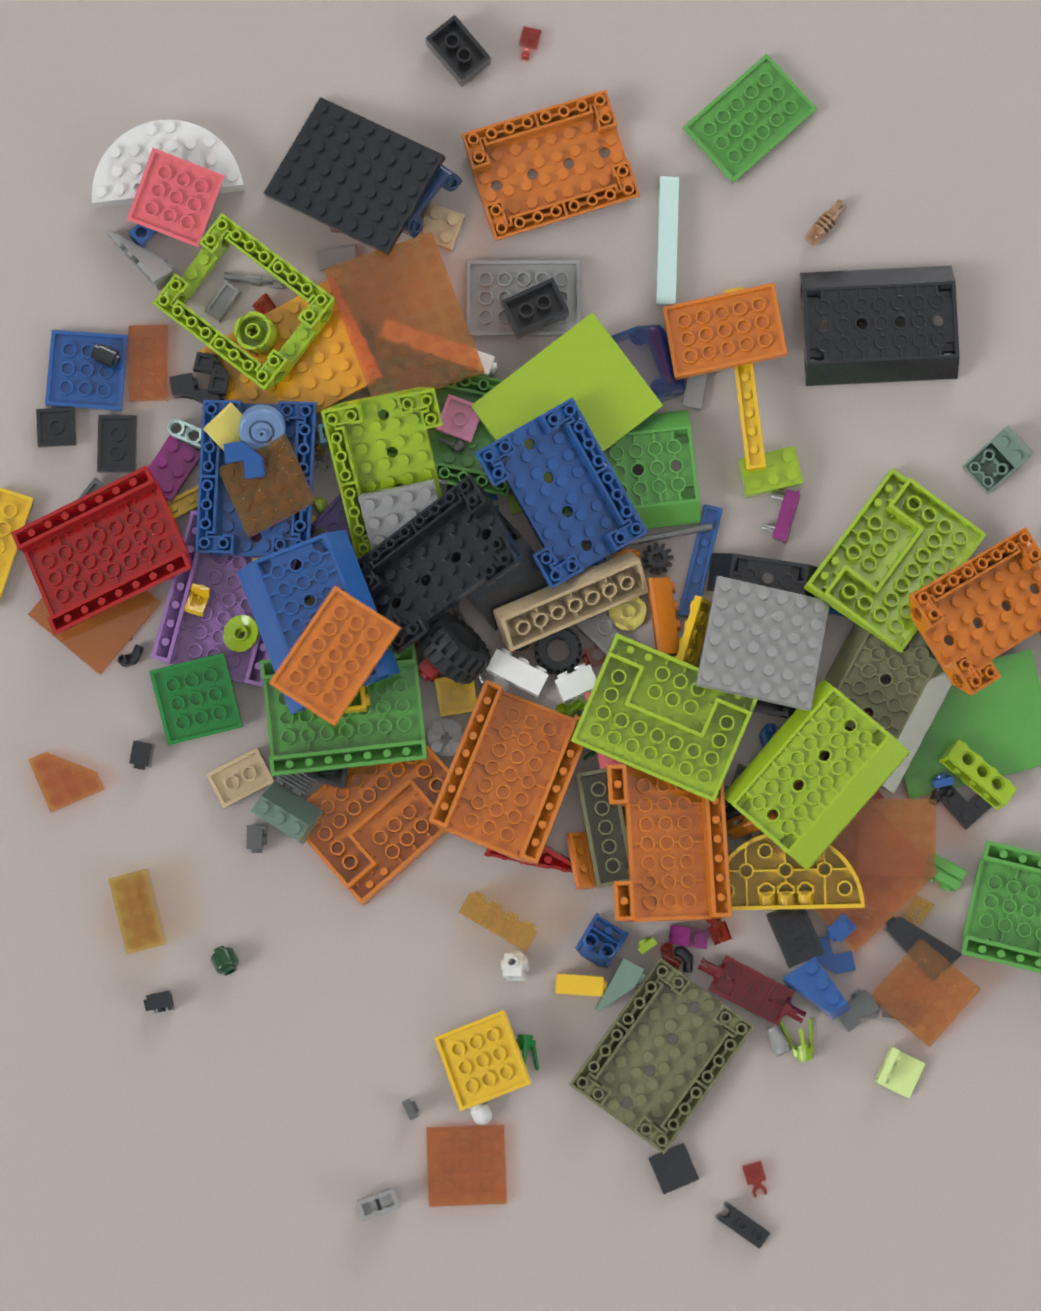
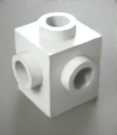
[501,951,530,981]

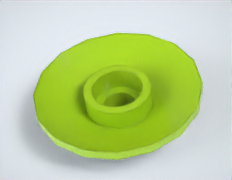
[223,615,259,652]

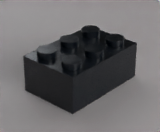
[426,14,491,87]
[501,277,569,340]

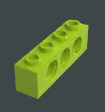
[939,740,1017,810]

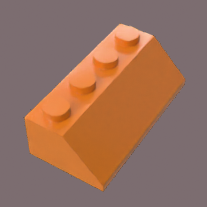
[647,577,681,656]

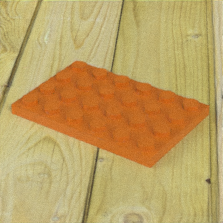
[663,282,788,380]
[269,586,401,727]

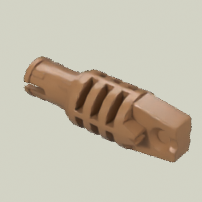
[805,199,847,246]

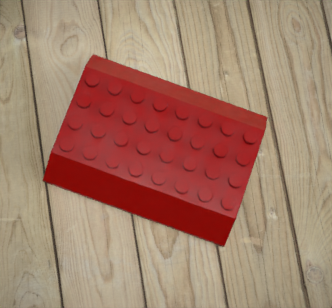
[11,465,192,636]

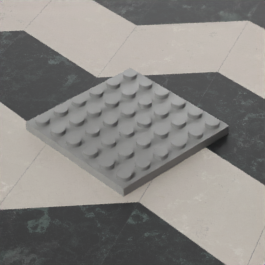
[695,576,829,711]

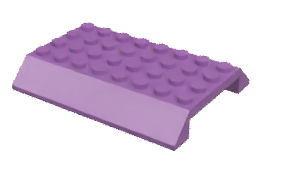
[151,510,297,687]

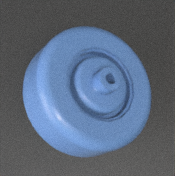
[239,404,286,452]

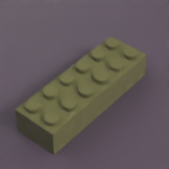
[575,768,629,888]

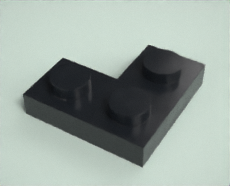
[940,788,992,830]

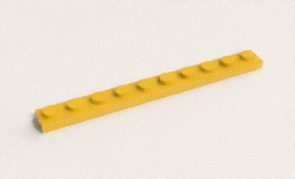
[725,287,767,472]

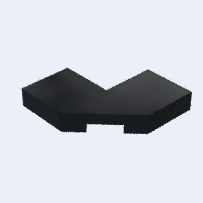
[193,352,231,396]

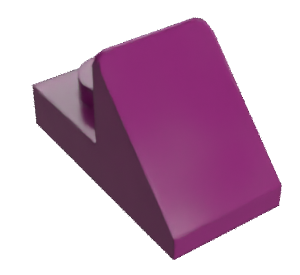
[668,925,709,949]

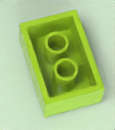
[737,446,803,499]

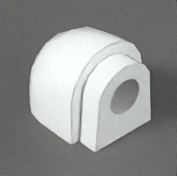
[470,1102,492,1125]

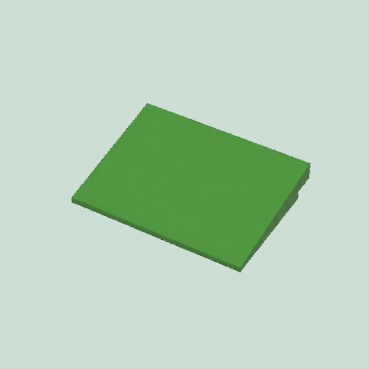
[903,649,1041,799]

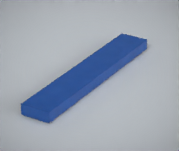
[677,504,723,618]

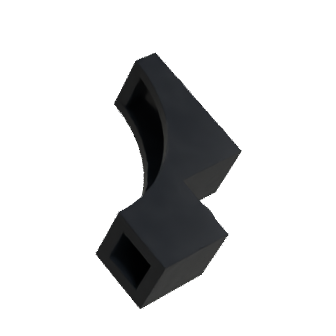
[169,373,224,404]

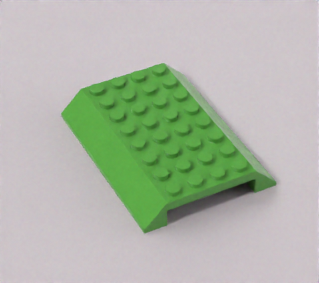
[260,643,427,776]
[961,840,1041,973]

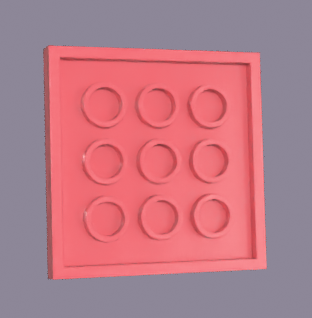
[126,148,225,247]

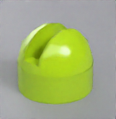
[312,497,328,514]

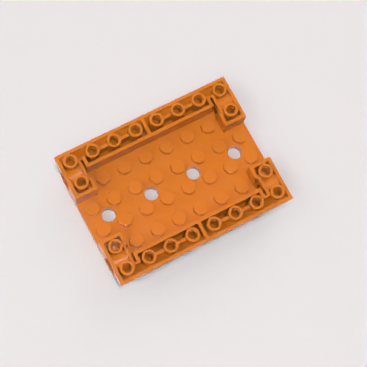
[462,90,640,241]

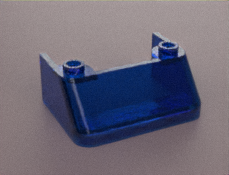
[611,324,686,403]

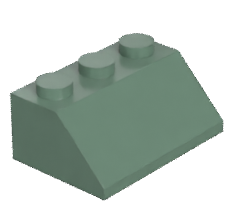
[251,782,324,844]

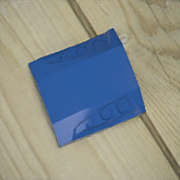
[575,913,629,968]

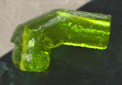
[556,699,585,717]

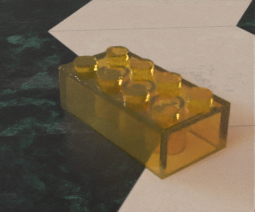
[108,869,167,954]
[459,891,537,952]

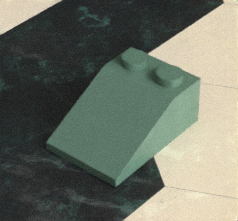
[594,958,645,1011]

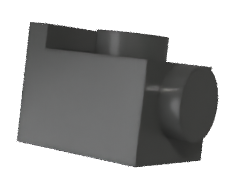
[246,825,268,853]

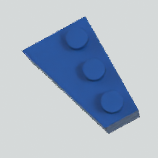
[783,957,850,1020]

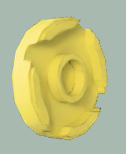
[609,597,647,631]

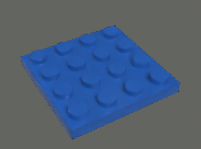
[45,330,128,411]

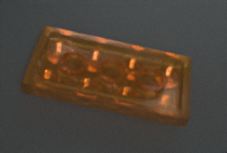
[129,325,168,402]

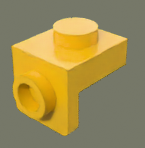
[184,583,210,617]

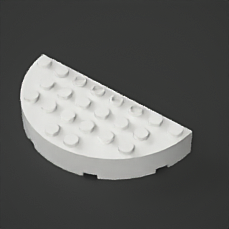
[92,119,245,208]

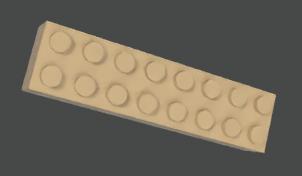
[493,551,649,651]

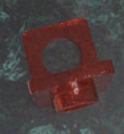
[582,646,606,668]

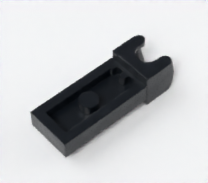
[715,1201,771,1249]

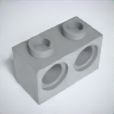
[356,1187,401,1221]

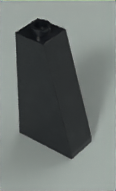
[884,916,962,981]

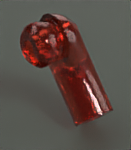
[660,942,682,970]

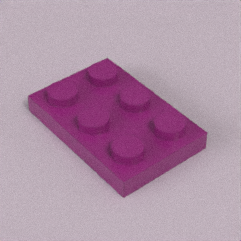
[149,435,200,502]

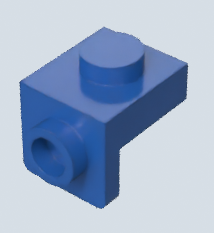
[826,913,857,943]

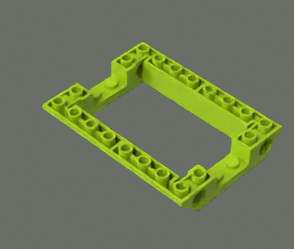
[152,213,336,391]

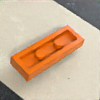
[566,832,597,890]

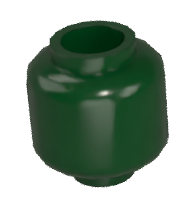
[211,945,239,976]

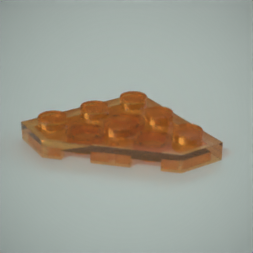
[28,752,105,813]

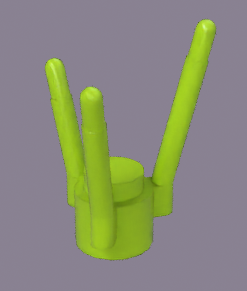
[779,1018,814,1062]

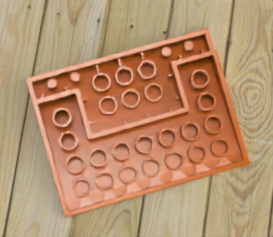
[306,744,449,906]

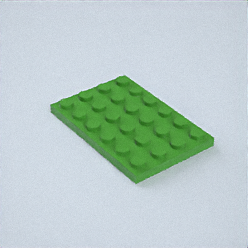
[682,53,817,184]

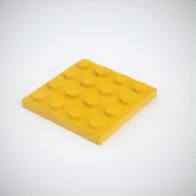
[434,1010,532,1111]

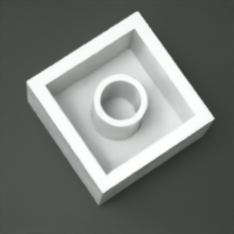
[554,663,597,704]

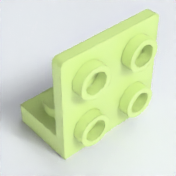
[874,1046,925,1098]

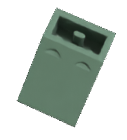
[963,425,1034,494]

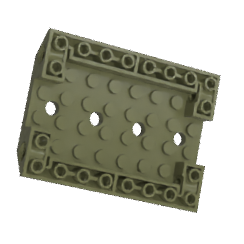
[820,623,952,794]
[569,958,755,1154]

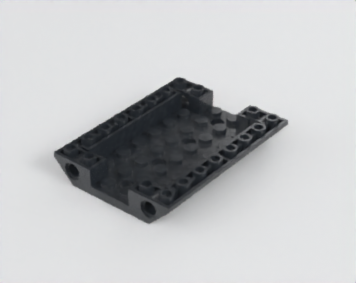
[800,266,960,386]

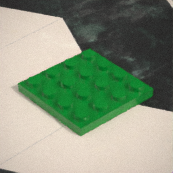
[149,652,243,745]

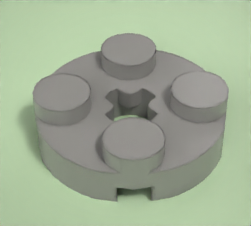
[427,719,464,757]

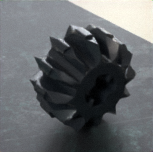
[641,542,674,575]

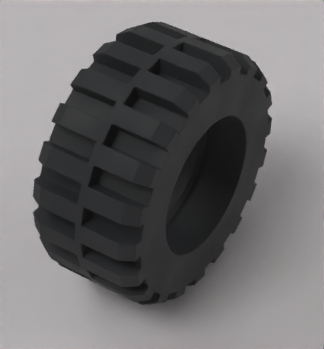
[417,612,491,684]

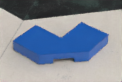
[223,441,266,480]
[816,936,856,974]

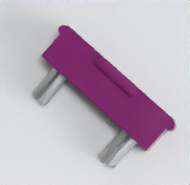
[762,489,801,544]

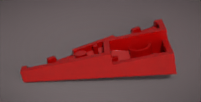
[484,844,573,873]

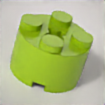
[234,311,277,353]

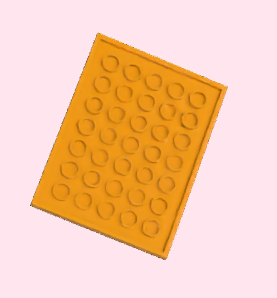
[200,277,383,415]

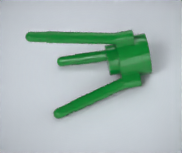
[516,1034,539,1070]

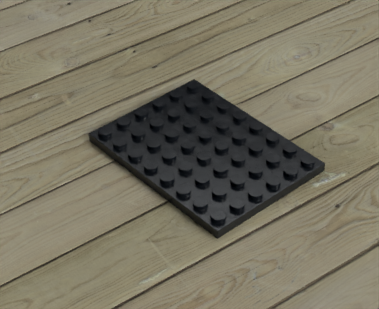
[264,97,446,256]

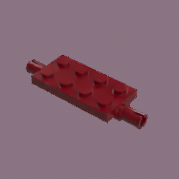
[698,955,807,1026]

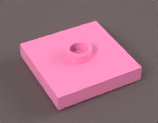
[435,394,480,443]

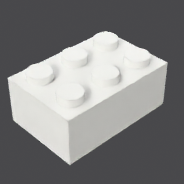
[486,648,549,698]

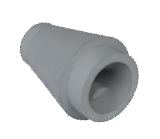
[767,1026,790,1056]

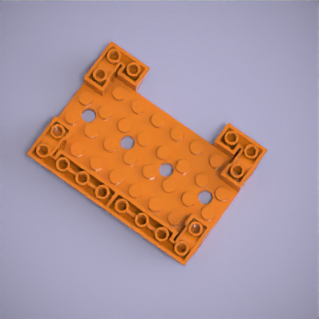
[909,527,1041,696]

